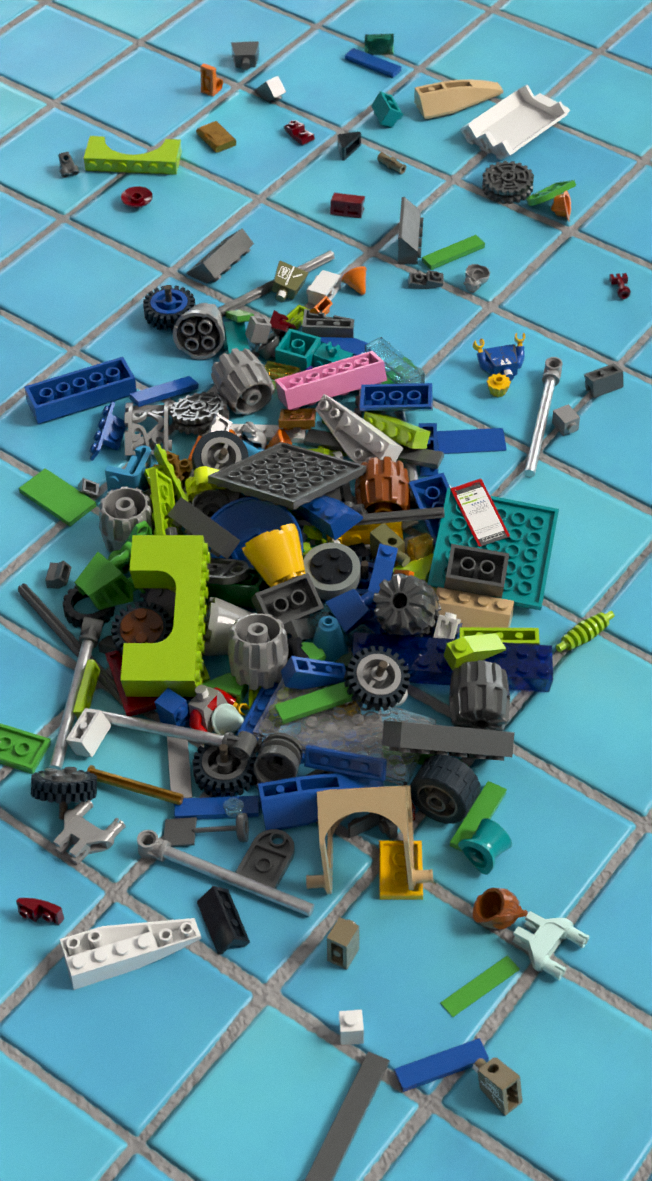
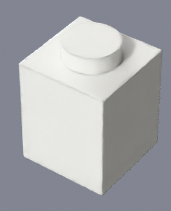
[339,1010,364,1045]

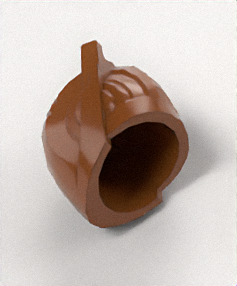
[473,888,528,930]

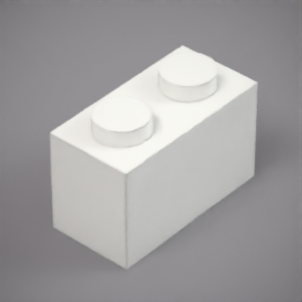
[306,270,341,304]
[66,708,111,757]

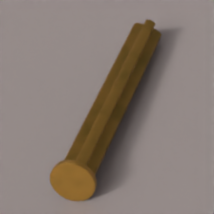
[86,765,184,805]

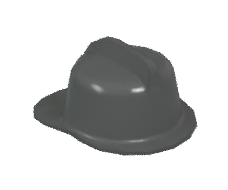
[255,332,280,359]

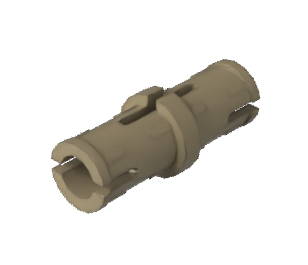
[377,152,406,174]

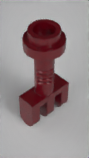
[609,273,631,299]

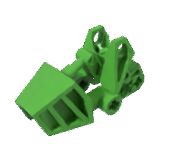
[74,520,153,610]

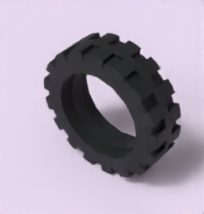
[63,585,115,628]

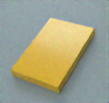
[379,841,423,900]

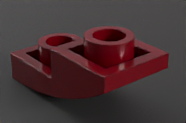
[284,120,315,145]
[16,898,64,925]

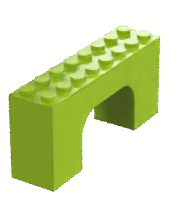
[121,535,210,697]

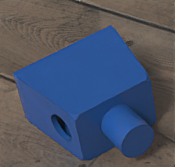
[326,589,374,636]

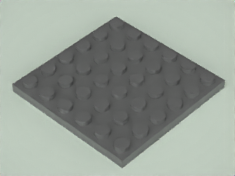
[208,442,367,510]

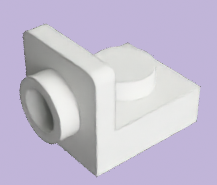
[433,612,461,642]

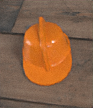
[551,191,571,222]

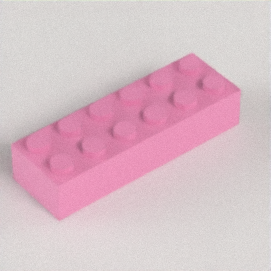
[275,351,387,410]

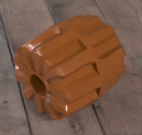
[355,456,411,513]

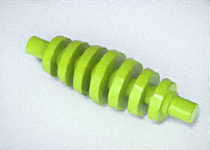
[556,611,615,652]

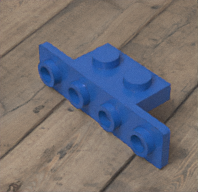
[89,401,126,461]

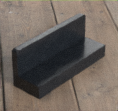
[197,886,250,955]

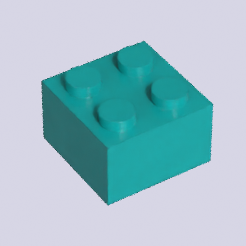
[275,329,321,372]

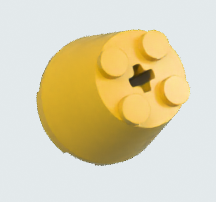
[242,524,305,587]

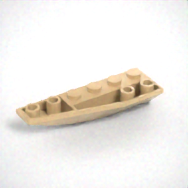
[414,80,503,119]

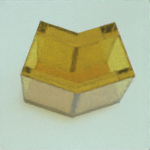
[407,533,434,561]

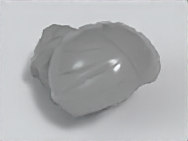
[464,264,490,293]
[239,421,267,449]

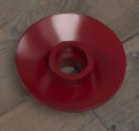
[121,186,153,207]

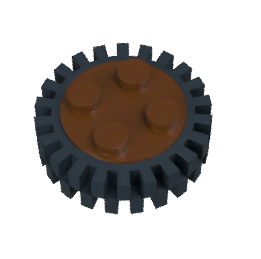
[111,601,173,657]

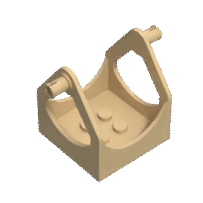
[306,785,433,894]

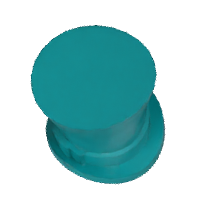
[458,818,512,875]

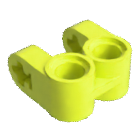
[185,466,226,502]

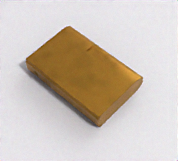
[196,121,236,153]

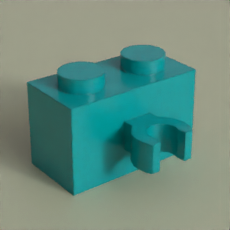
[371,91,404,128]
[313,342,353,368]

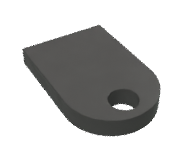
[206,557,249,585]
[235,829,295,889]

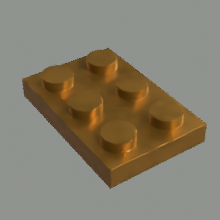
[278,408,316,430]

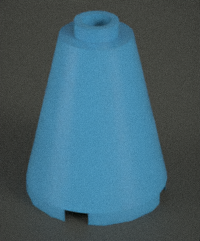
[312,616,349,662]

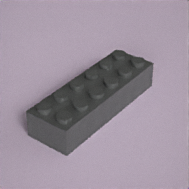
[382,721,515,761]

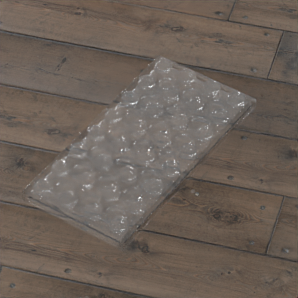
[253,678,436,786]

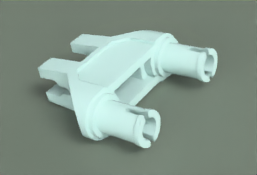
[513,911,590,981]

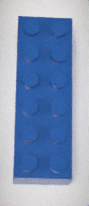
[24,357,137,424]

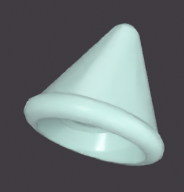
[211,703,244,735]

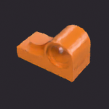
[200,64,223,97]

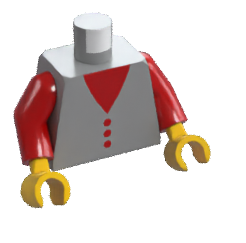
[188,685,249,745]

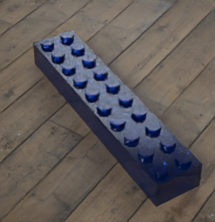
[351,632,553,692]

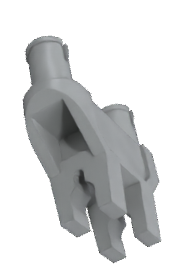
[53,800,126,865]

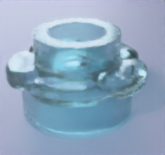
[223,797,244,817]

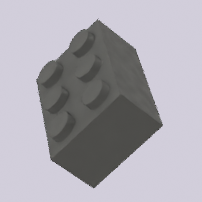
[444,544,509,598]
[251,573,324,624]

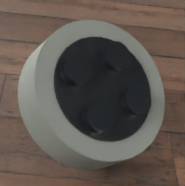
[303,543,360,600]

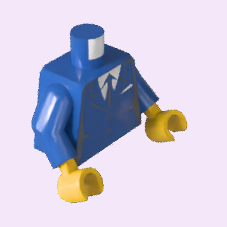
[472,333,525,381]

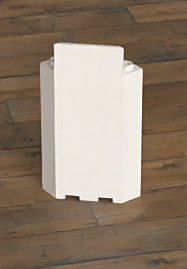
[460,85,570,160]

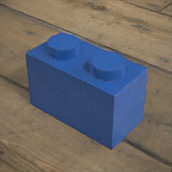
[155,688,190,728]

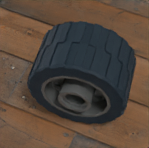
[410,754,481,824]

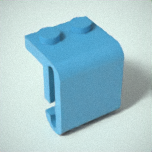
[105,446,153,492]

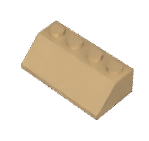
[436,587,514,628]

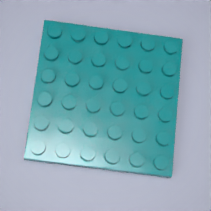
[427,488,559,611]

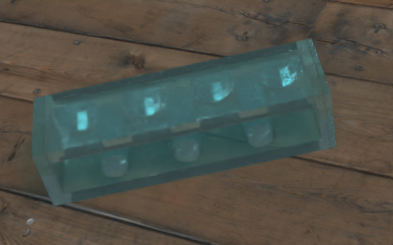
[365,337,425,384]

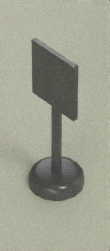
[164,813,249,847]

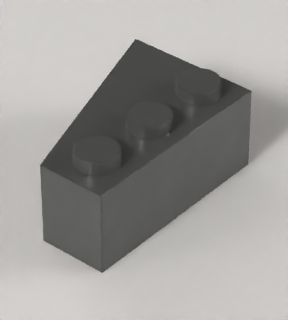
[302,309,354,338]

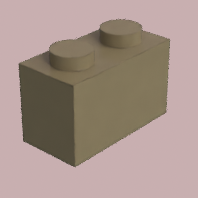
[327,917,359,970]

